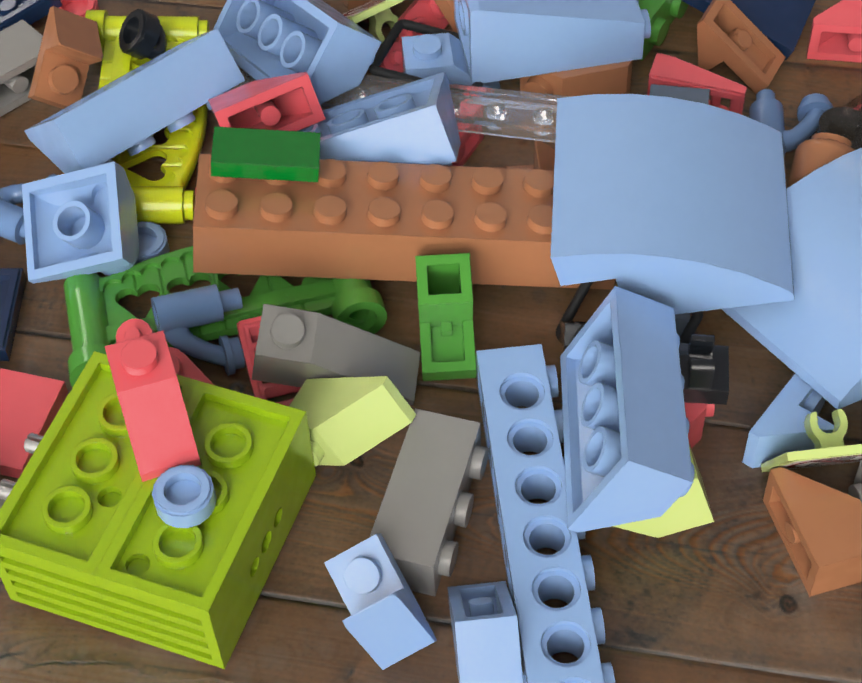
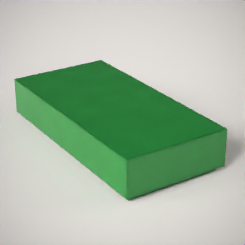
[211,127,320,182]

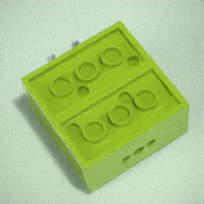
[0,351,316,669]

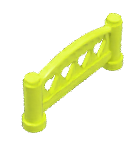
[85,10,209,224]

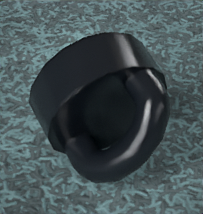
[119,9,167,60]

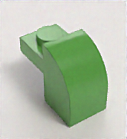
[415,253,477,381]

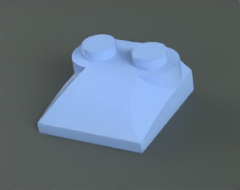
[22,161,139,284]

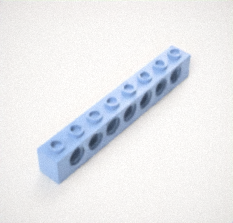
[476,344,615,683]

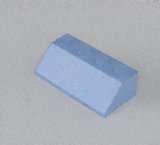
[213,0,382,104]
[24,28,245,174]
[299,72,461,166]
[560,286,695,533]

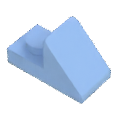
[742,374,834,468]
[324,533,437,670]

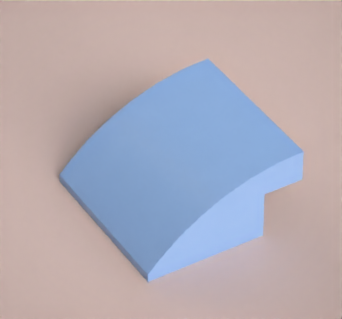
[550,94,795,315]
[722,148,862,409]

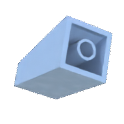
[454,0,651,84]

